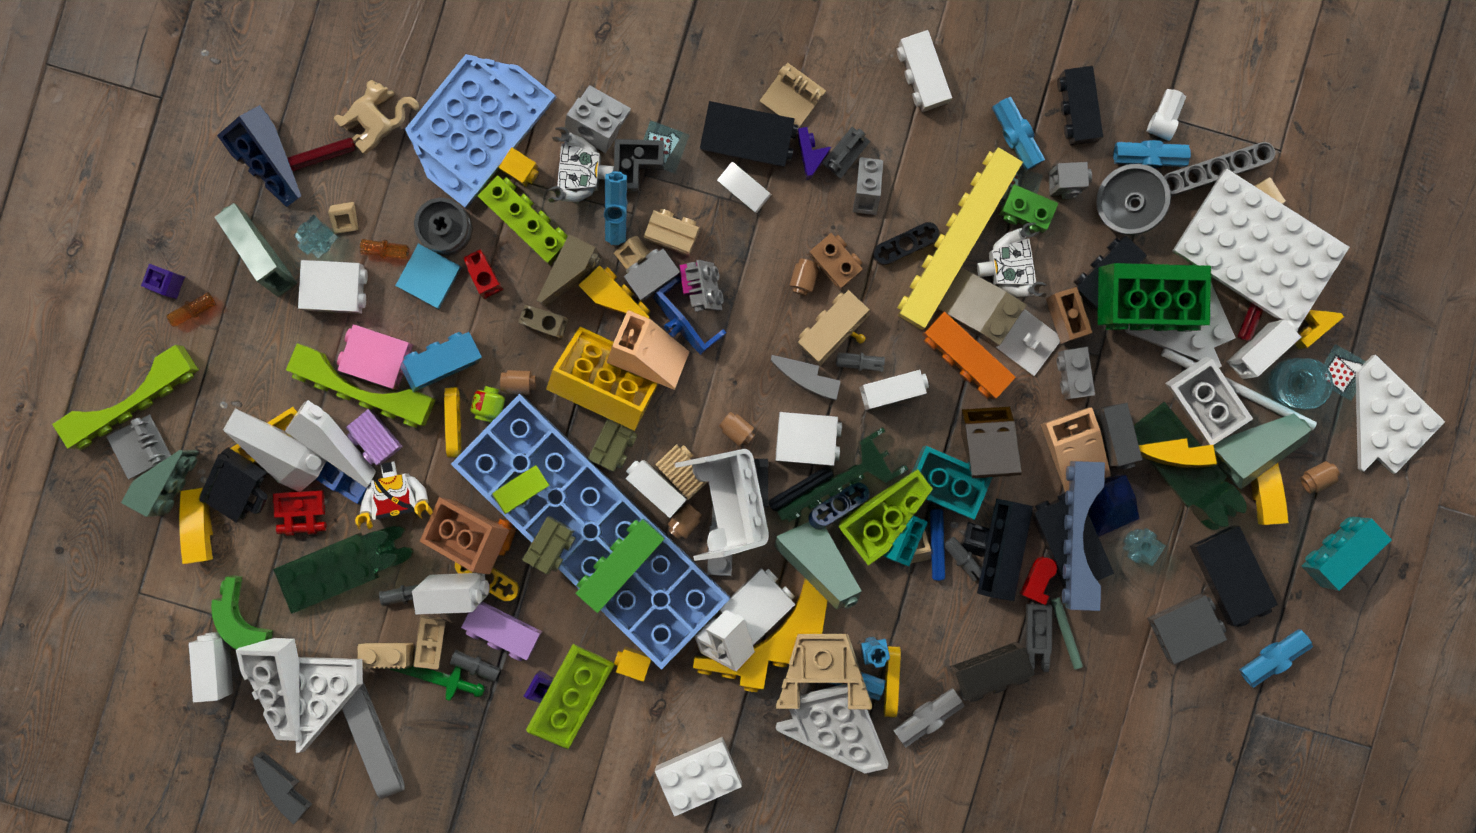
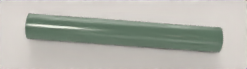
[1051,597,1083,669]

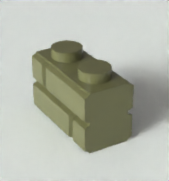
[588,418,638,472]
[522,516,576,574]

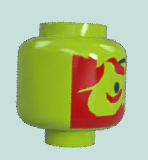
[471,386,505,422]

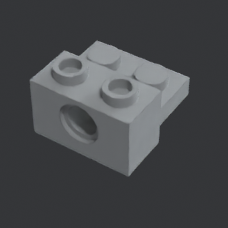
[565,85,631,153]

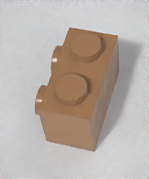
[808,233,863,291]
[1046,287,1092,344]

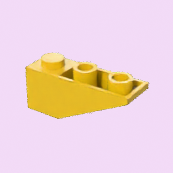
[579,265,651,319]

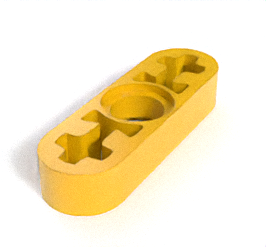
[444,387,462,458]
[455,562,520,601]
[884,646,901,717]

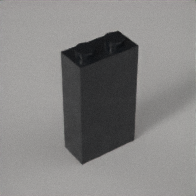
[700,101,798,167]
[1032,492,1115,589]
[1190,525,1278,627]

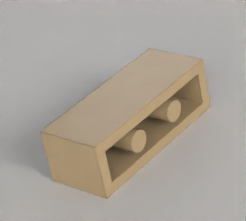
[798,290,870,366]

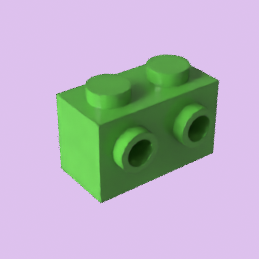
[999,184,1058,233]

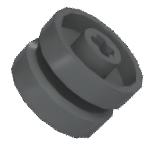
[414,197,473,255]

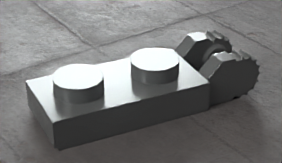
[1026,604,1052,672]

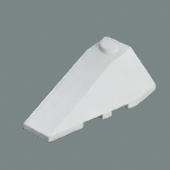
[285,400,376,488]
[223,408,327,492]
[236,638,300,741]

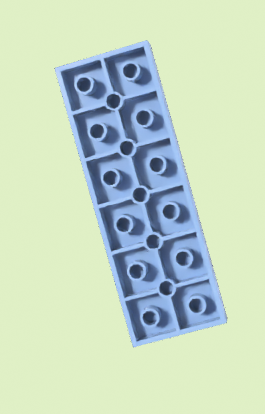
[451,394,730,670]

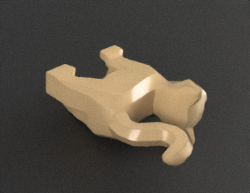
[334,80,419,155]

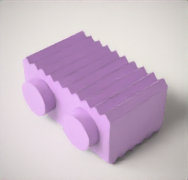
[346,409,403,465]

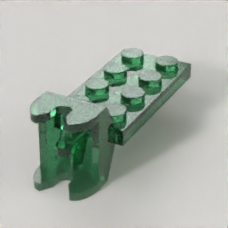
[1133,402,1247,530]
[776,427,908,522]
[273,526,413,614]

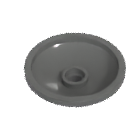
[1096,164,1171,235]

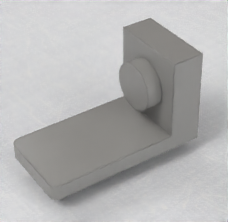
[853,157,883,215]

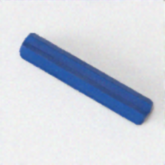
[930,509,945,581]

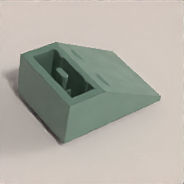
[121,450,199,517]

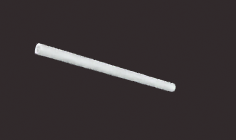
[1161,347,1317,430]

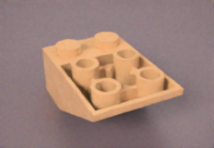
[607,310,689,390]
[1040,407,1111,492]

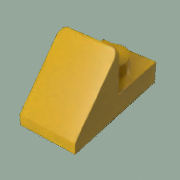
[1294,310,1344,349]

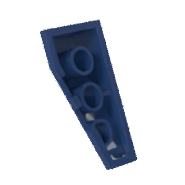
[217,105,301,207]

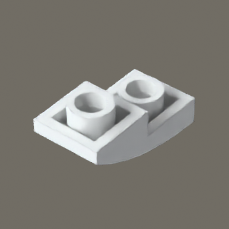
[717,162,772,213]

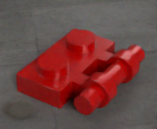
[273,490,327,536]

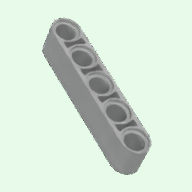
[1164,142,1275,197]
[342,682,405,799]

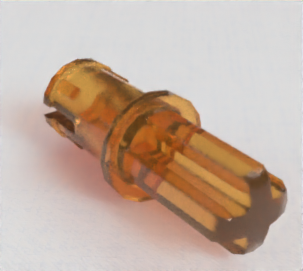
[360,239,410,259]
[167,292,216,327]

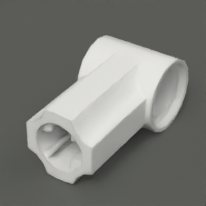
[1147,89,1186,141]

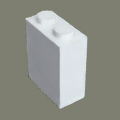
[298,260,368,314]
[1226,319,1301,379]
[859,370,929,410]
[775,412,842,465]
[626,460,687,518]
[720,568,795,645]
[412,573,489,614]
[189,632,233,702]

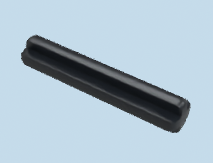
[769,466,834,511]

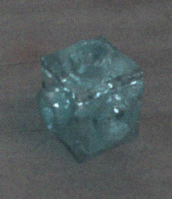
[294,214,338,259]
[1122,528,1166,566]

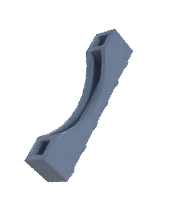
[1062,461,1105,611]

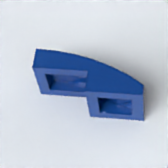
[316,461,371,505]

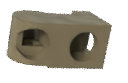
[518,305,569,339]

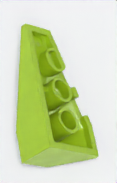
[839,469,933,566]

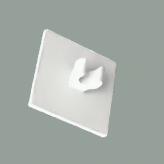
[996,309,1060,376]

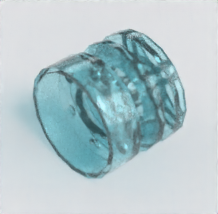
[1269,358,1333,410]

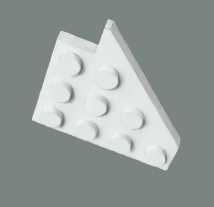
[1125,283,1235,368]
[1356,355,1445,474]
[296,657,363,753]
[776,683,888,773]

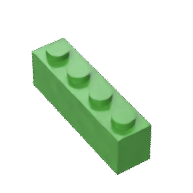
[575,518,665,613]

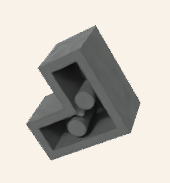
[614,139,665,193]

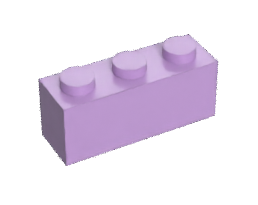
[461,601,543,661]

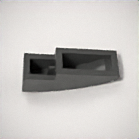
[252,751,312,825]

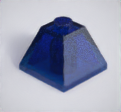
[1088,475,1140,537]

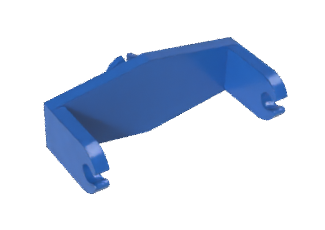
[653,276,726,355]

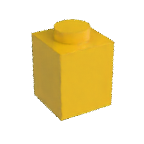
[498,147,539,187]
[614,646,651,682]

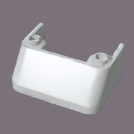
[675,449,769,561]

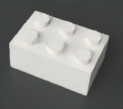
[1165,356,1253,445]
[655,737,742,817]

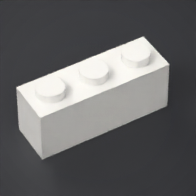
[897,30,952,112]

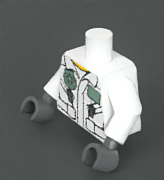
[547,127,614,203]
[977,222,1047,297]

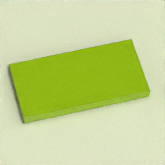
[526,644,614,749]

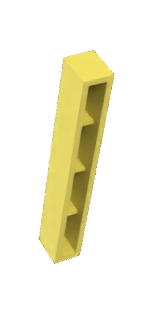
[897,147,1023,330]

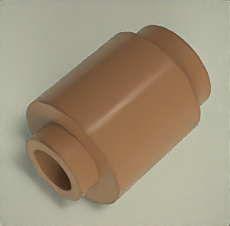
[789,258,819,296]
[500,370,536,395]
[719,412,755,447]
[1300,461,1340,494]
[668,503,702,540]

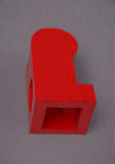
[463,249,504,299]
[1020,557,1057,605]

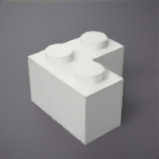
[695,610,755,671]

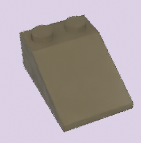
[536,234,601,307]
[937,268,1026,347]

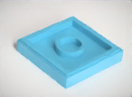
[395,243,462,309]

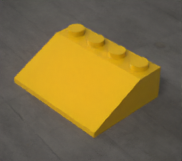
[546,326,658,431]

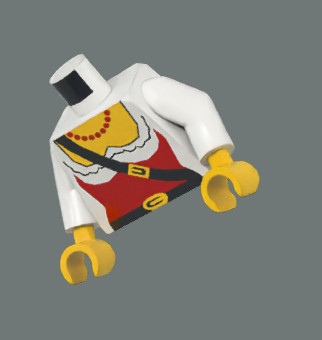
[355,461,433,530]

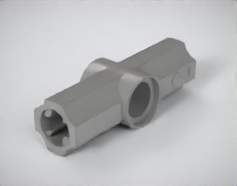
[893,688,965,748]

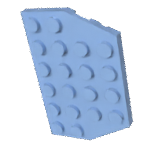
[405,54,557,209]

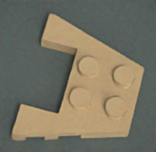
[776,634,872,710]

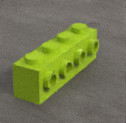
[478,175,568,265]

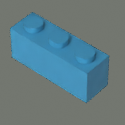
[400,332,482,392]

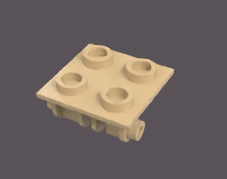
[760,63,826,128]

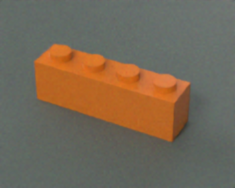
[922,311,1016,399]

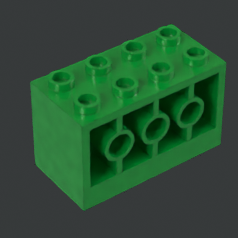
[1098,263,1211,332]

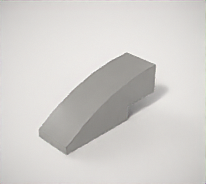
[770,355,841,401]

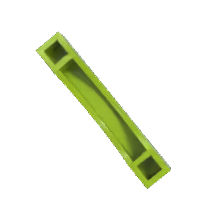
[286,343,436,428]
[52,345,199,450]

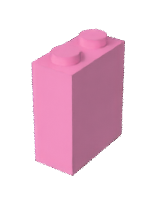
[337,324,413,390]

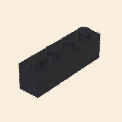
[977,498,1033,601]

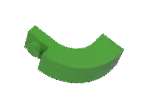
[211,575,273,650]

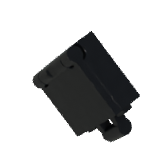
[199,447,268,523]

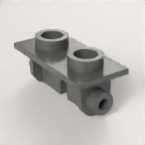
[822,127,871,179]

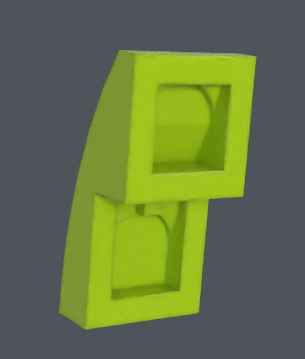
[492,465,550,514]

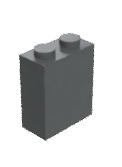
[1093,403,1142,470]
[1147,594,1227,665]

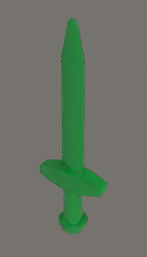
[388,665,485,701]

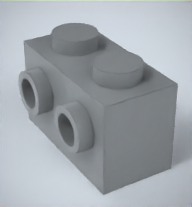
[1048,162,1092,199]
[624,248,681,302]
[1056,347,1095,400]

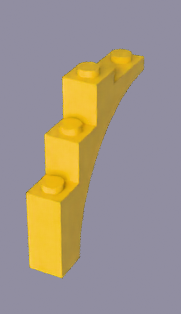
[693,578,828,692]

